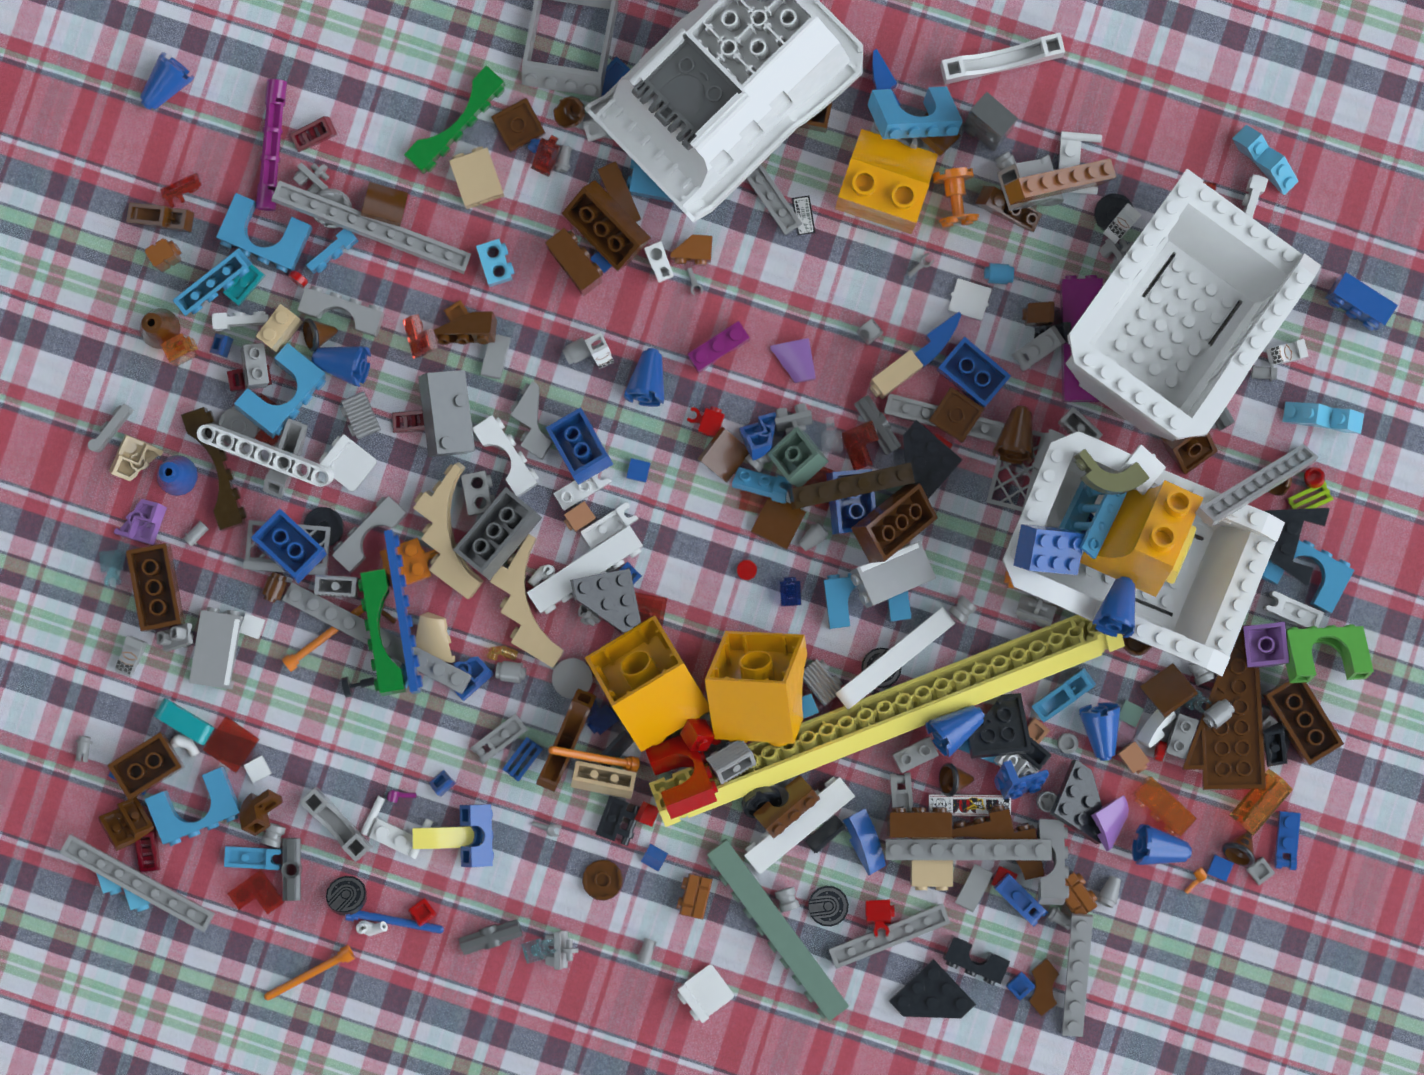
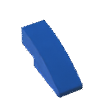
[872,49,901,106]
[915,311,962,368]
[843,808,886,876]

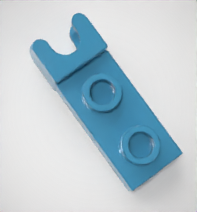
[307,229,359,274]
[732,467,792,503]
[224,846,283,870]

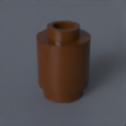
[261,572,287,603]

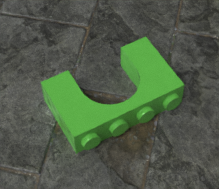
[1286,624,1374,683]

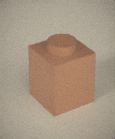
[564,501,596,533]
[1116,741,1150,774]

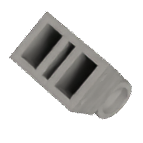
[997,154,1064,211]

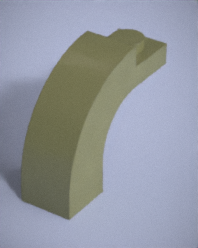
[1074,449,1150,495]

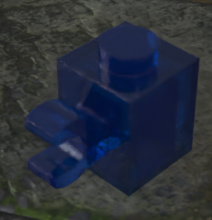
[779,577,801,607]
[587,699,620,735]

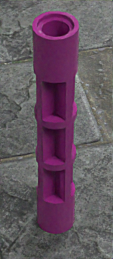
[256,79,287,211]

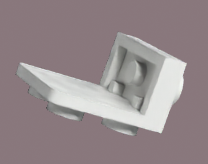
[319,434,377,492]
[677,965,734,1023]

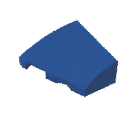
[739,412,776,461]
[452,656,494,701]

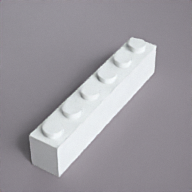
[527,525,643,615]
[744,776,855,874]

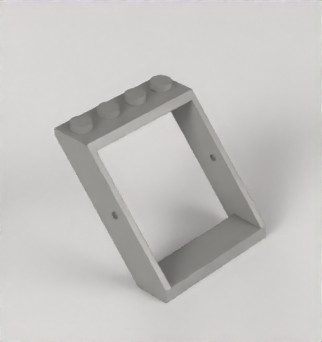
[522,0,618,97]

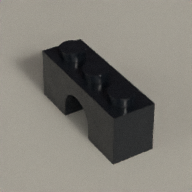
[942,935,1010,985]

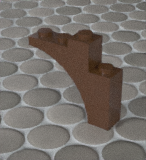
[536,688,597,792]
[952,804,1045,880]

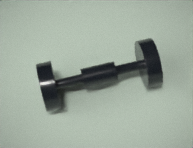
[341,677,377,698]

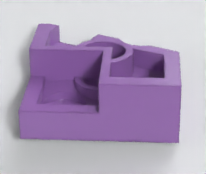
[770,338,816,383]
[114,499,167,546]
[1091,795,1129,851]

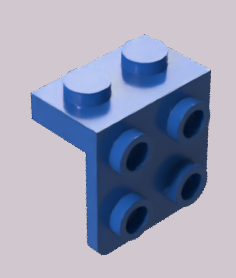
[994,760,1049,800]

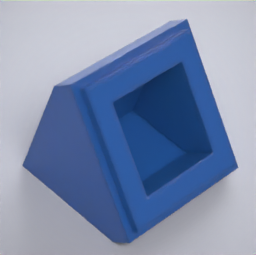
[210,333,234,358]
[429,770,456,797]
[641,844,668,871]

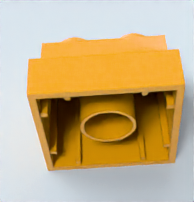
[835,129,938,234]
[1080,480,1203,597]
[585,615,710,752]
[705,631,807,747]

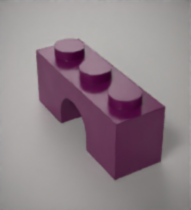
[687,321,750,373]

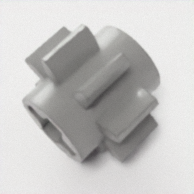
[578,605,602,626]

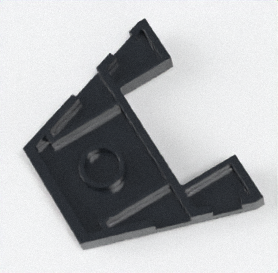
[1265,508,1330,586]

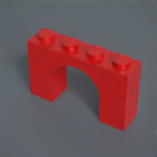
[645,735,718,819]

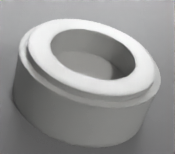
[1057,733,1078,754]

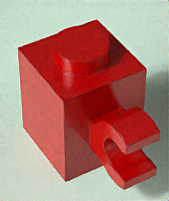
[687,406,725,438]
[680,719,722,751]
[865,899,895,938]

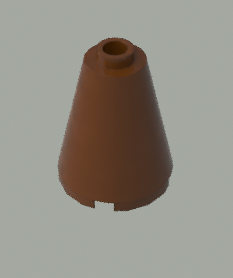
[140,308,181,349]
[992,405,1033,465]

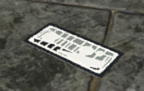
[792,195,815,236]

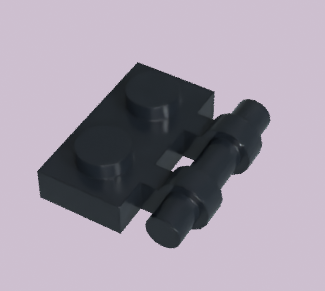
[595,796,640,846]

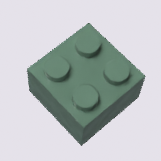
[767,426,829,488]

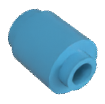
[984,263,1014,285]

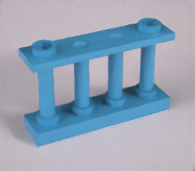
[1059,480,1127,559]

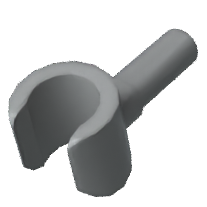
[908,253,934,277]
[687,268,703,295]
[532,821,562,837]

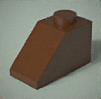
[1022,301,1055,327]

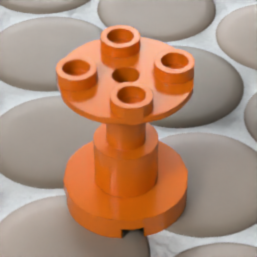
[932,167,979,228]

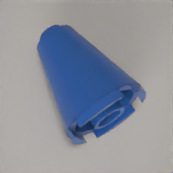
[140,52,194,110]
[311,346,371,387]
[624,348,664,407]
[157,455,198,496]
[1093,577,1135,638]
[1079,702,1120,761]
[925,705,985,757]
[1132,824,1192,865]

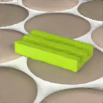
[1287,482,1334,509]

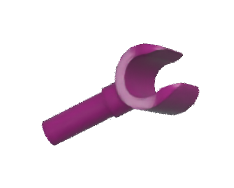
[387,790,416,803]

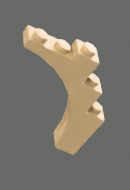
[413,462,484,599]
[490,534,564,668]

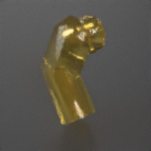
[487,646,518,661]

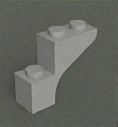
[510,381,553,460]
[263,418,308,498]

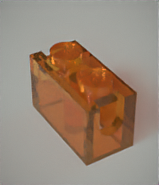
[160,333,199,367]

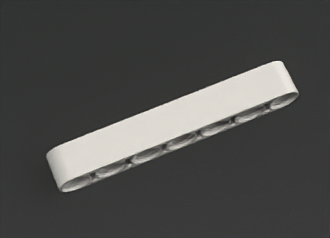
[197,423,334,487]
[835,607,955,710]

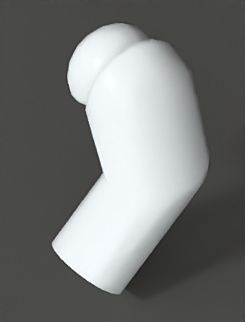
[528,564,555,587]
[170,734,200,758]
[356,920,388,936]

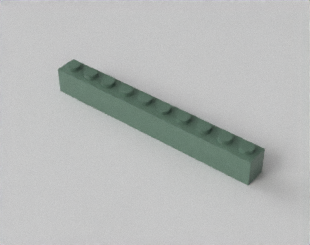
[706,839,849,1021]

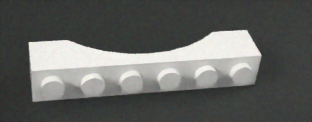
[940,33,1065,85]

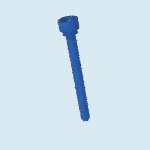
[345,910,444,934]

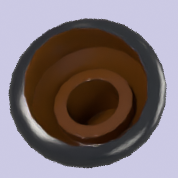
[303,318,338,352]
[939,763,974,797]
[1222,831,1255,866]

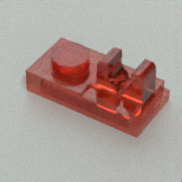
[531,135,560,177]
[160,173,202,208]

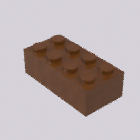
[561,180,651,271]
[851,483,938,563]
[126,543,185,632]
[1262,678,1344,766]

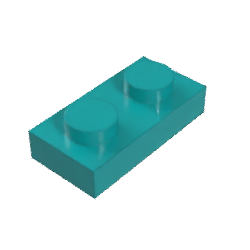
[223,264,266,306]

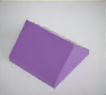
[1243,622,1289,667]

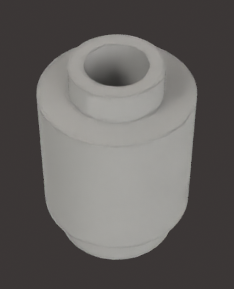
[562,337,592,365]
[495,661,526,683]
[1203,699,1235,729]

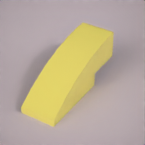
[412,826,474,849]

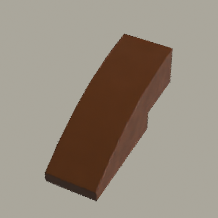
[597,161,641,222]
[126,202,194,232]

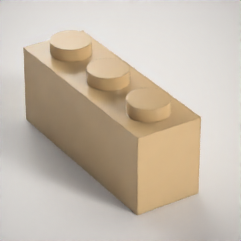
[571,760,636,799]

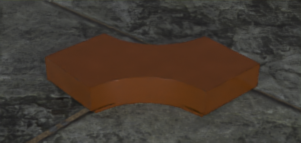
[1028,958,1060,1016]

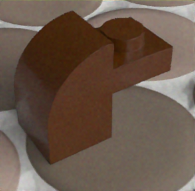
[239,789,283,836]

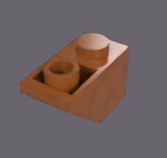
[670,234,713,266]

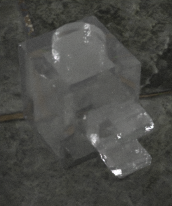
[820,417,843,454]

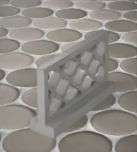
[986,430,1047,512]
[243,520,331,575]

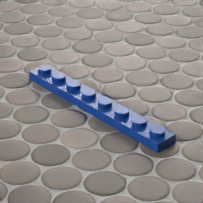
[384,530,423,694]

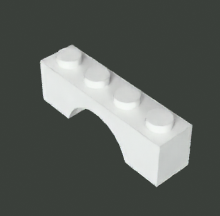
[472,415,539,497]

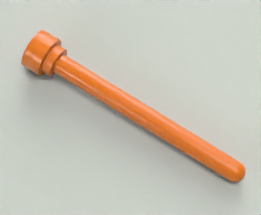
[281,605,365,672]
[548,746,640,772]
[264,945,355,1001]

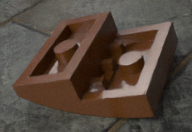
[360,182,408,227]
[751,497,806,551]
[99,797,154,851]

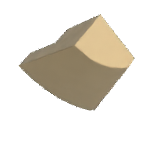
[109,434,163,481]
[416,612,455,663]

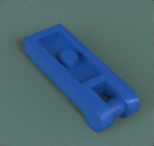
[1274,811,1301,870]
[994,873,1048,927]

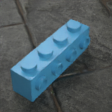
[173,248,252,316]

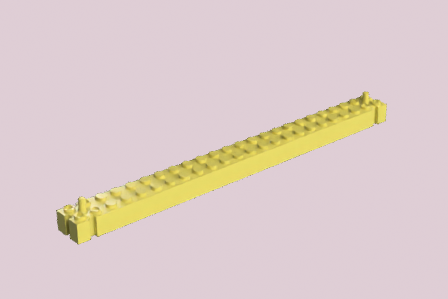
[649,615,1125,827]

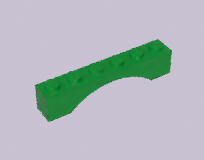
[404,65,506,174]
[358,569,406,696]

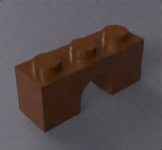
[753,775,820,839]

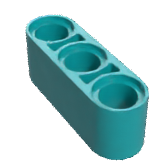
[153,698,215,746]

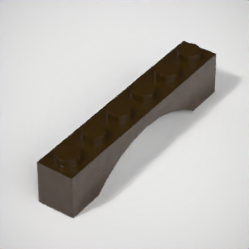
[181,407,247,531]
[788,463,915,510]

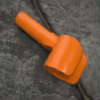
[1184,867,1207,894]

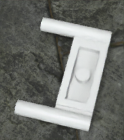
[1058,131,1102,195]
[360,795,433,859]

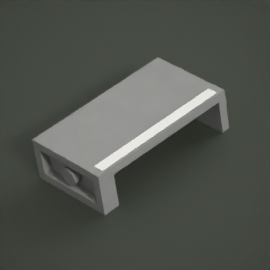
[850,541,936,609]
[189,607,244,689]

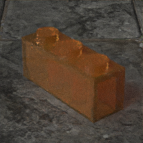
[1229,769,1293,836]
[1132,776,1197,837]

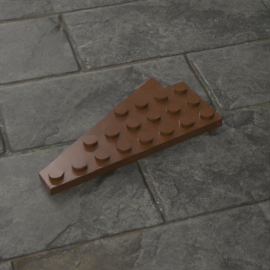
[1182,625,1266,790]

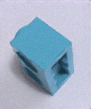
[476,239,515,287]

